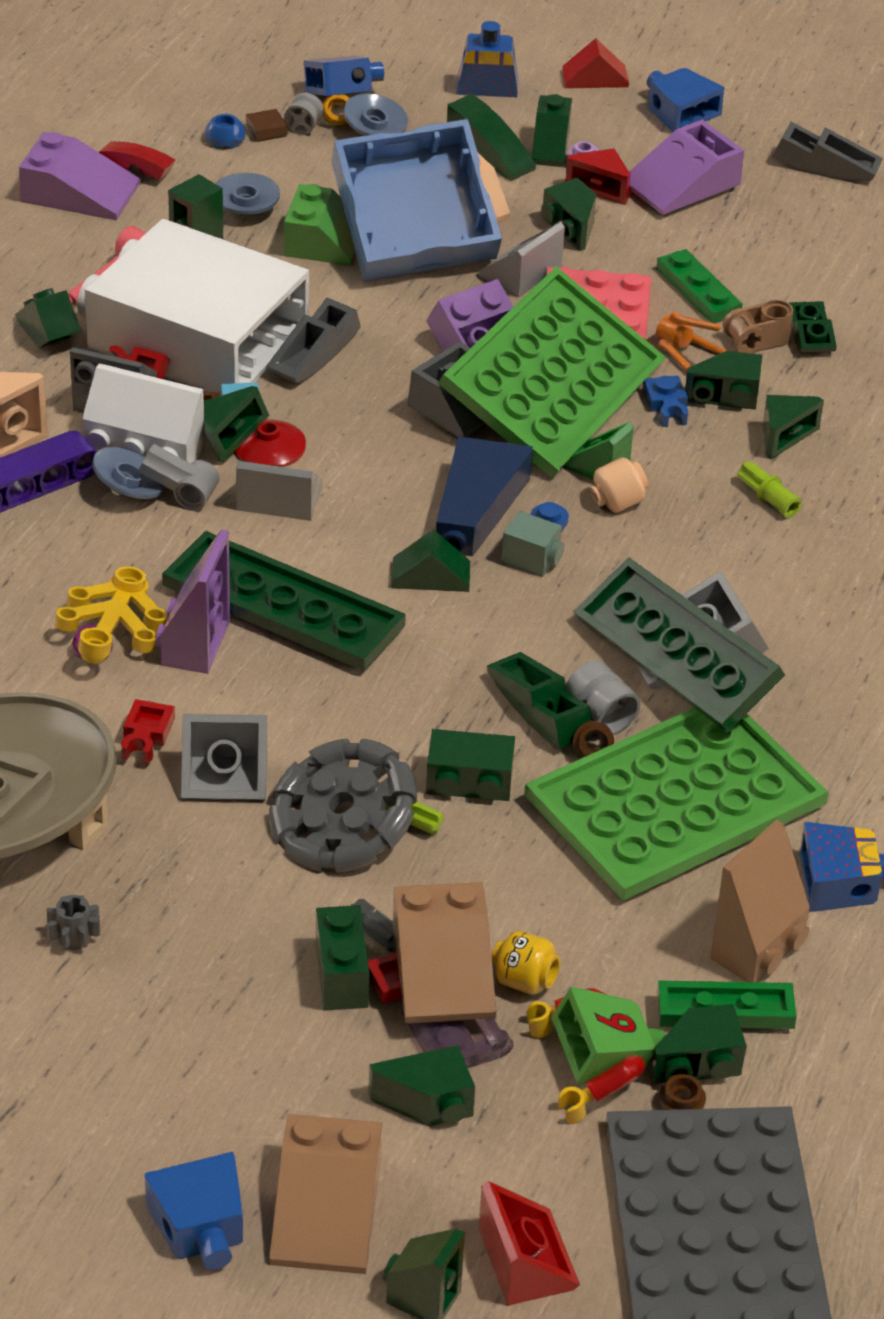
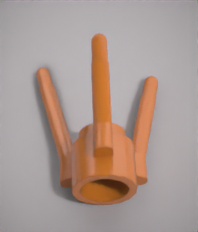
[656,311,727,373]

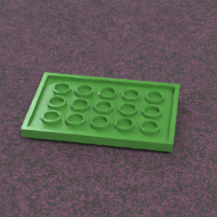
[438,266,666,478]
[524,708,829,901]

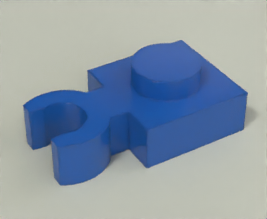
[643,375,689,427]

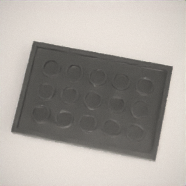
[605,1106,832,1319]

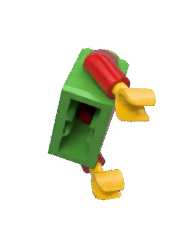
[526,987,666,1124]

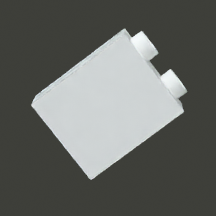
[77,218,309,396]

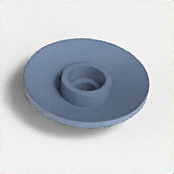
[343,94,408,136]
[215,173,280,215]
[92,447,164,499]

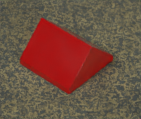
[478,1181,580,1306]

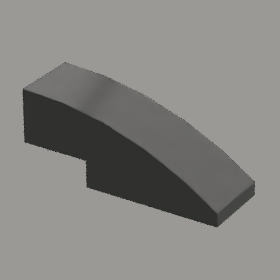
[772,121,883,180]
[266,297,361,383]

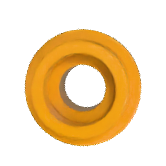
[322,94,350,126]

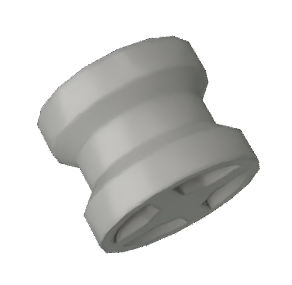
[284,92,323,134]

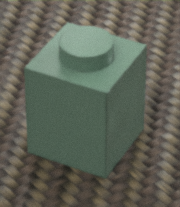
[501,511,564,577]

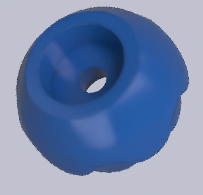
[205,114,245,148]

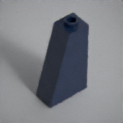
[436,437,533,556]

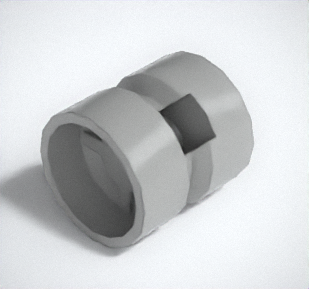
[566,660,641,736]

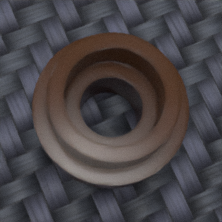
[572,721,614,758]
[659,1074,706,1110]

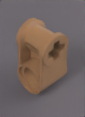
[722,300,793,353]

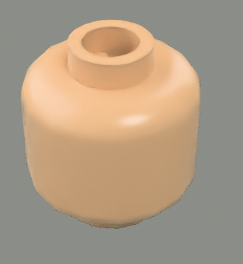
[590,457,649,513]

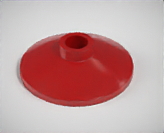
[233,419,306,467]

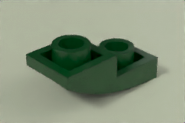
[789,301,837,352]

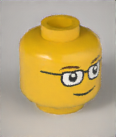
[492,930,561,995]

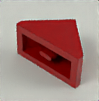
[562,38,629,88]
[565,148,630,205]

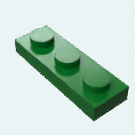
[656,249,743,323]
[657,980,797,1029]

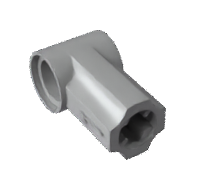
[138,443,220,510]

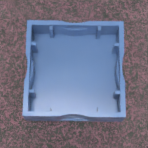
[331,119,502,282]

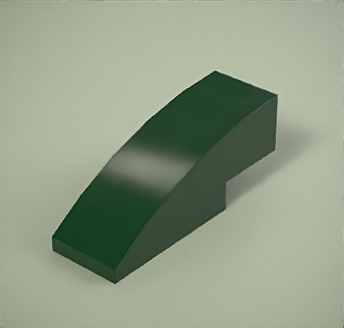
[447,94,536,181]
[487,652,593,749]

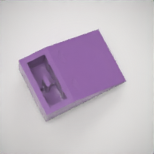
[629,120,744,215]
[426,279,514,351]

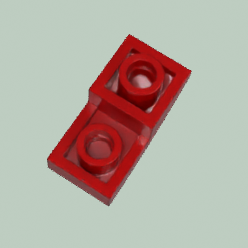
[99,141,176,180]

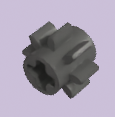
[46,895,101,950]

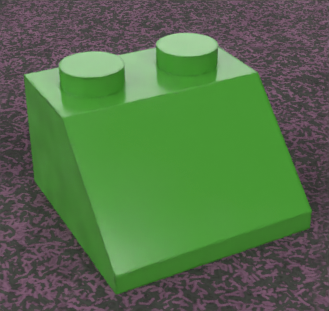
[284,184,356,266]

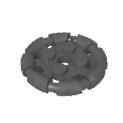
[268,739,417,873]

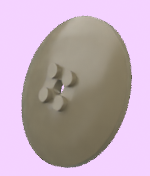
[0,693,117,859]

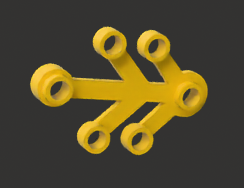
[54,566,167,664]

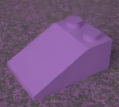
[19,132,140,220]
[156,530,230,674]

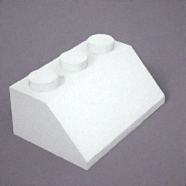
[82,363,205,463]

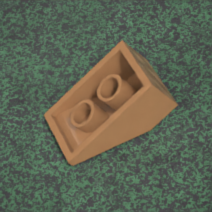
[710,819,810,982]
[393,882,496,1023]
[269,1114,382,1274]

